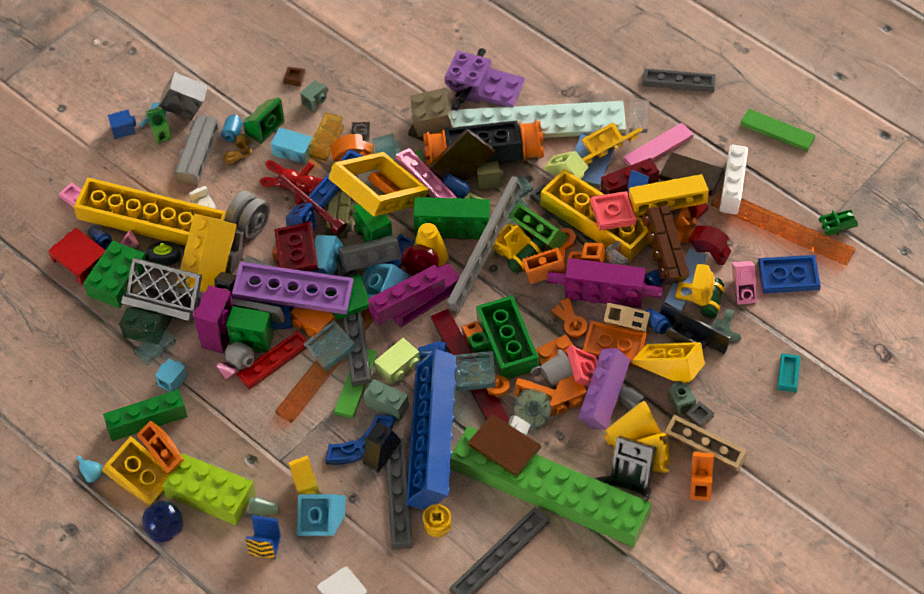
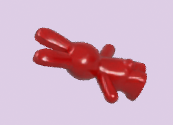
[259,160,324,205]

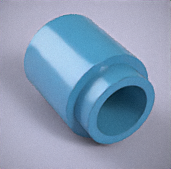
[221,115,243,142]

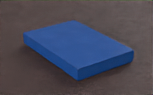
[758,255,821,294]

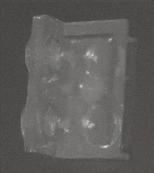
[605,241,628,266]

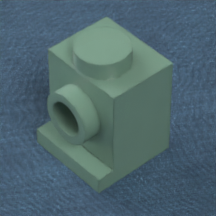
[300,80,329,113]
[668,382,696,416]

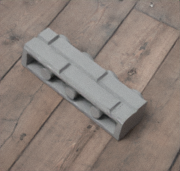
[174,114,219,185]

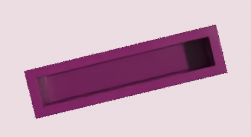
[393,263,460,328]
[368,265,446,325]

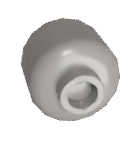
[225,341,254,370]

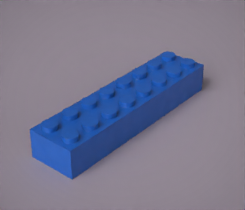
[406,348,457,510]

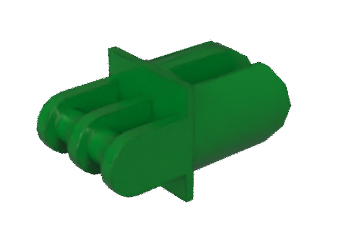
[818,209,858,236]

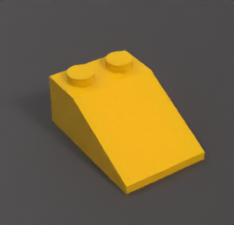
[632,342,705,383]
[101,436,169,506]

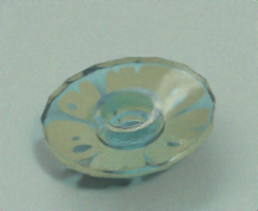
[513,388,551,428]

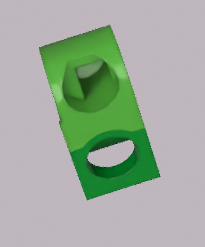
[145,106,172,143]

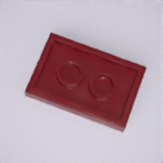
[274,221,319,272]

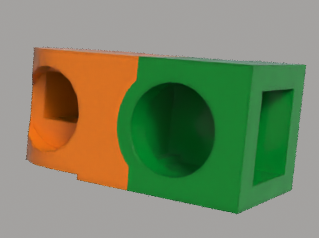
[461,321,491,360]

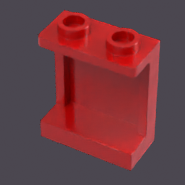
[48,228,105,285]

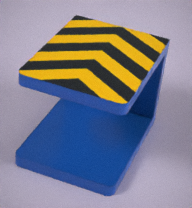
[246,515,281,559]

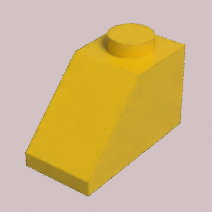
[288,455,319,495]

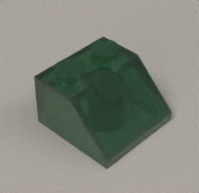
[119,307,172,345]

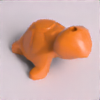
[673,207,698,243]

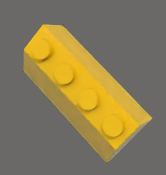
[177,213,237,292]

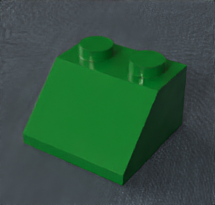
[243,97,285,144]

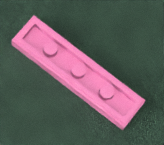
[624,123,693,166]
[394,148,457,198]

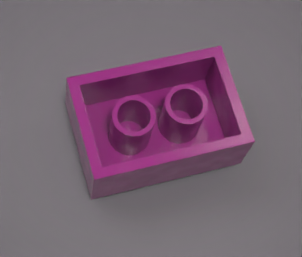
[193,285,234,354]

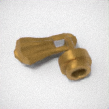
[222,134,252,165]

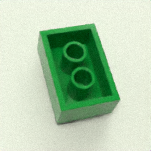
[83,240,147,309]

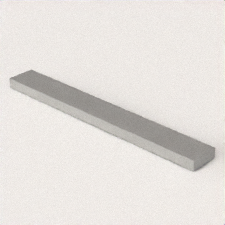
[447,176,523,313]

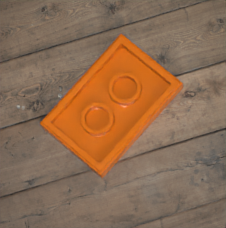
[582,320,648,368]

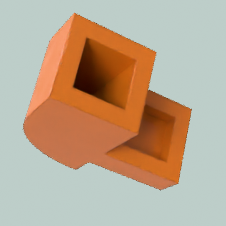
[331,134,374,162]
[566,243,606,268]
[690,452,714,501]

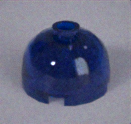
[142,500,184,542]

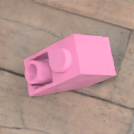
[732,261,757,305]

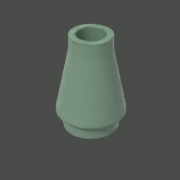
[248,496,279,516]

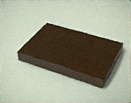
[429,128,495,181]
[659,152,724,196]

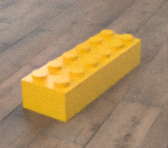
[540,169,649,263]

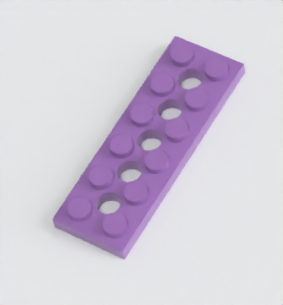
[232,262,354,315]

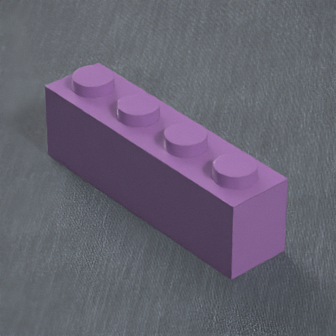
[578,348,630,430]

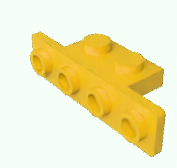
[581,122,642,165]

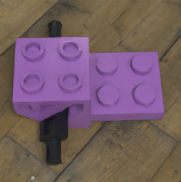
[445,48,525,111]

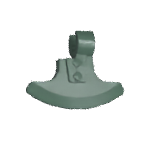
[709,309,741,342]

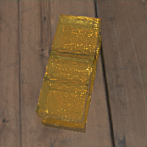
[308,112,344,162]

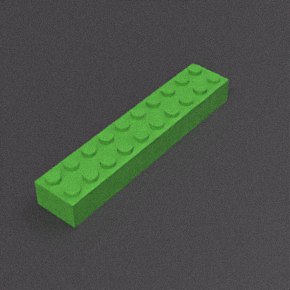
[450,426,652,547]

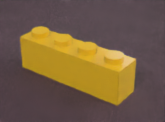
[629,174,709,217]

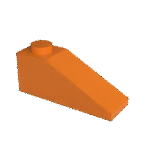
[137,421,184,474]

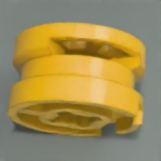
[423,504,452,537]

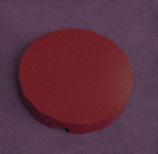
[401,245,439,276]

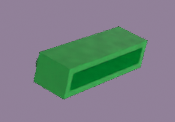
[103,389,188,441]

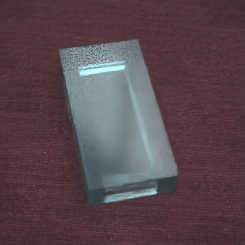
[134,327,176,365]

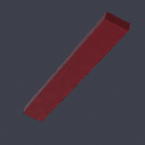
[431,309,510,423]

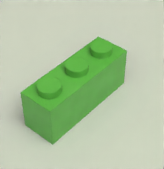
[509,202,568,249]

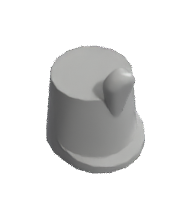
[531,349,573,389]

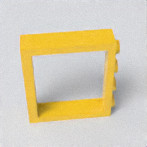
[328,152,429,216]

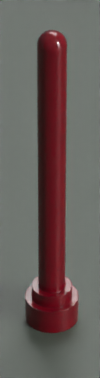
[277,175,347,235]

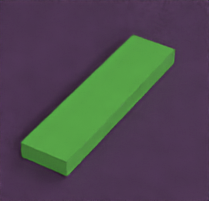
[740,109,815,152]
[334,349,378,419]

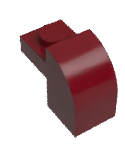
[689,225,731,265]

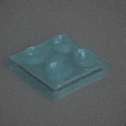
[304,320,357,372]
[455,351,496,391]

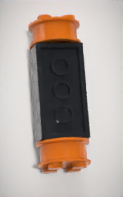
[423,119,544,172]

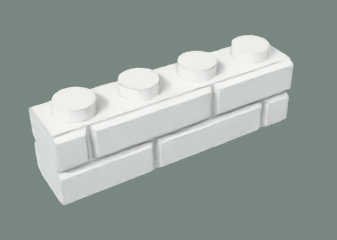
[719,144,748,215]

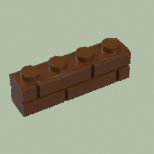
[642,205,690,285]

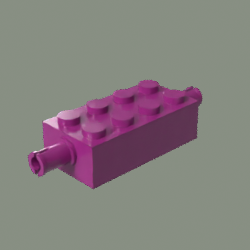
[547,258,663,309]

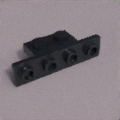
[660,302,731,354]

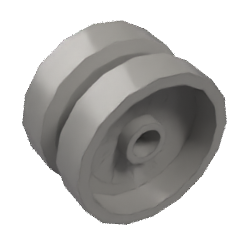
[224,191,271,239]

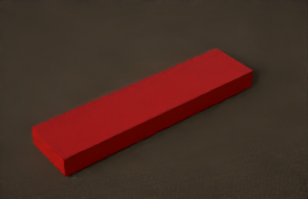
[237,330,310,390]

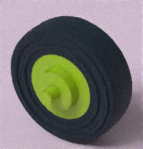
[146,242,180,266]

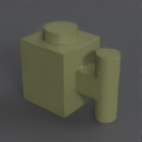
[476,161,504,189]

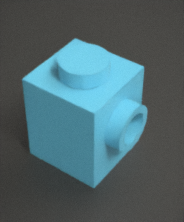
[155,358,187,392]

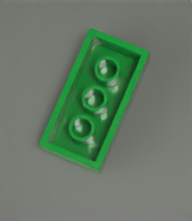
[413,197,491,240]
[476,295,539,379]

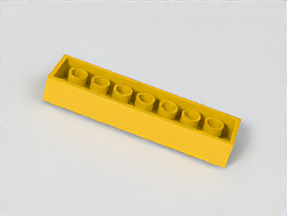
[74,177,226,246]

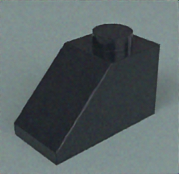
[363,422,402,473]

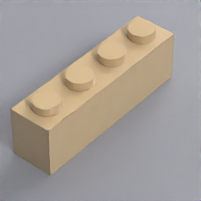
[665,415,748,472]

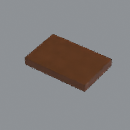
[468,414,541,477]

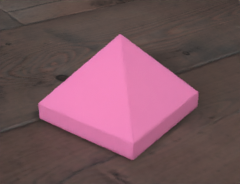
[121,230,139,249]
[217,361,241,380]

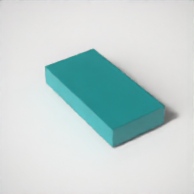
[777,353,801,393]

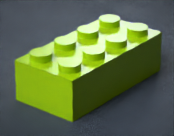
[162,453,256,526]

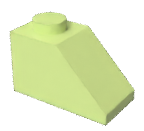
[543,151,588,179]

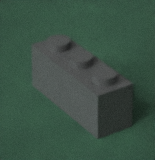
[338,235,401,272]

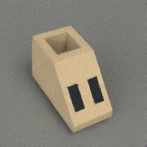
[603,303,650,332]

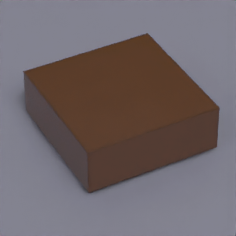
[283,66,306,86]

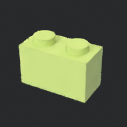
[374,338,420,385]

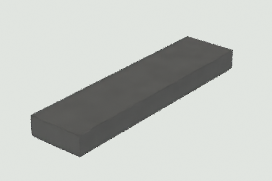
[642,68,716,92]

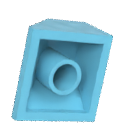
[362,263,408,298]
[297,494,346,536]

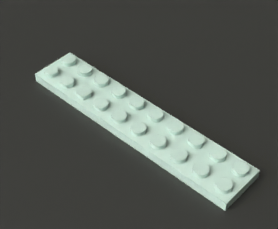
[444,101,626,138]

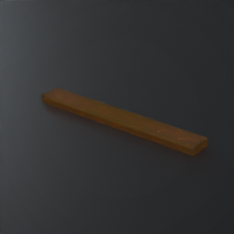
[711,189,856,266]
[275,308,375,423]

